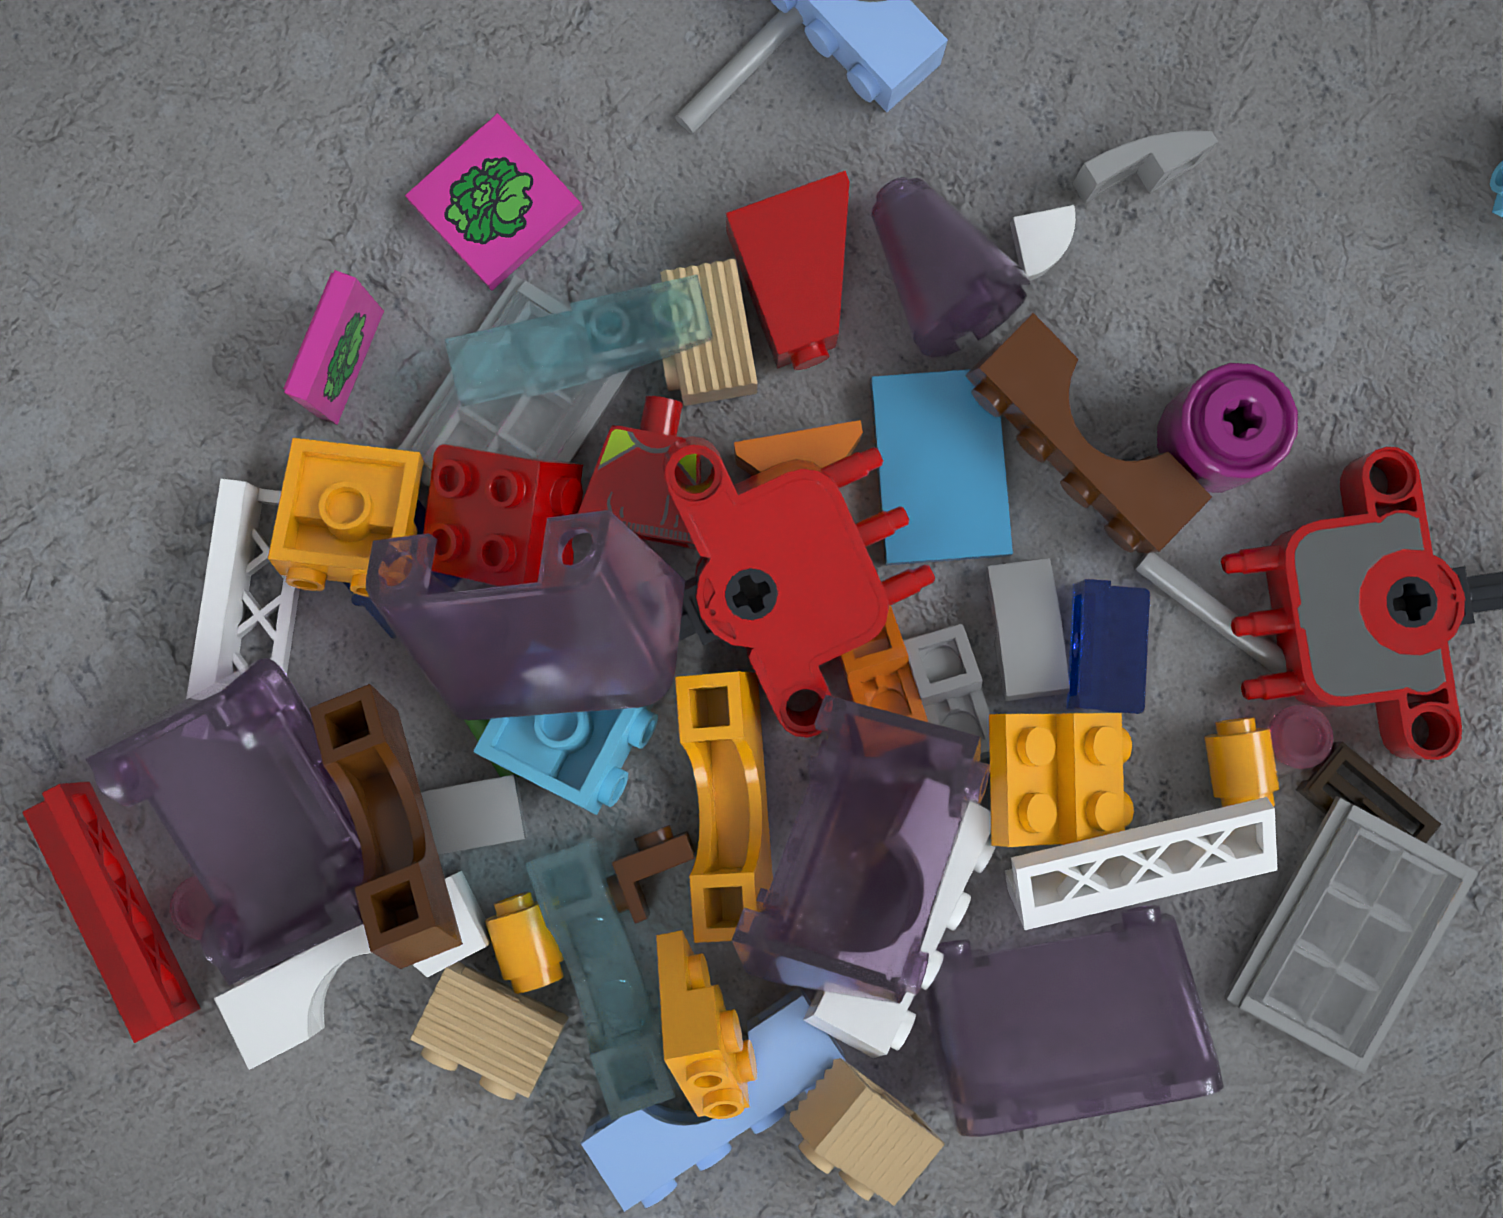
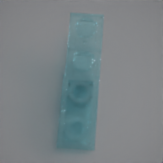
[444,274,713,407]

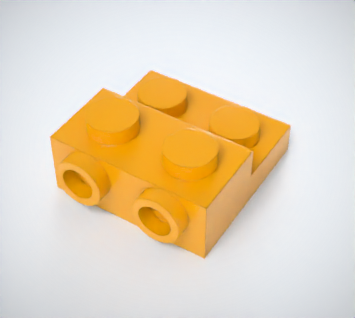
[268,438,424,598]
[989,713,1134,847]
[656,930,757,1119]

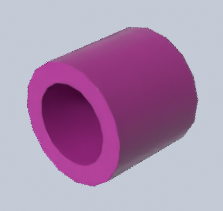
[1157,363,1298,493]

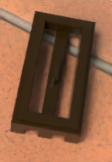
[1296,742,1442,873]

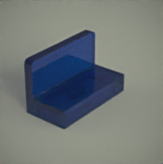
[1067,579,1150,714]

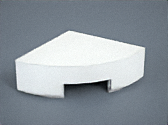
[1010,205,1076,283]

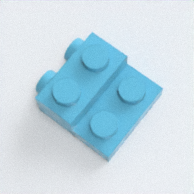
[473,637,658,815]

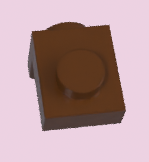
[606,825,696,924]

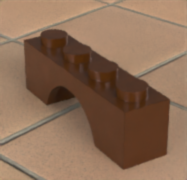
[965,313,1212,553]
[309,684,463,969]

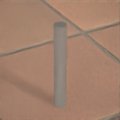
[675,7,803,135]
[1134,552,1287,673]

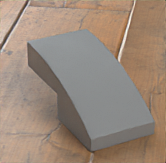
[1072,130,1218,204]
[985,558,1070,701]
[903,623,990,772]
[421,774,527,854]

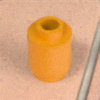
[1204,717,1279,807]
[485,891,565,994]

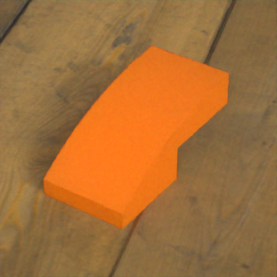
[839,606,929,750]

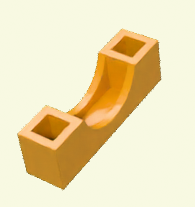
[675,671,777,943]

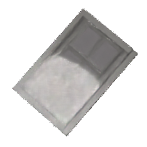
[398,275,641,487]
[1224,796,1479,1074]

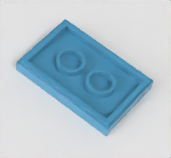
[870,369,1013,566]

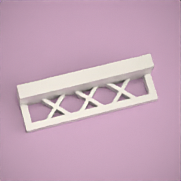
[181,478,300,745]
[1005,797,1277,930]

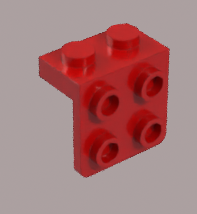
[420,444,583,591]

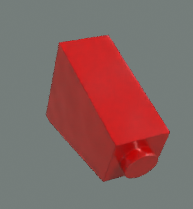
[726,171,850,370]

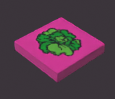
[405,113,583,291]
[283,270,384,425]

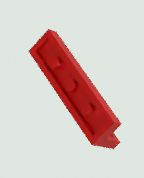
[22,781,201,1043]

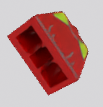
[576,396,702,550]

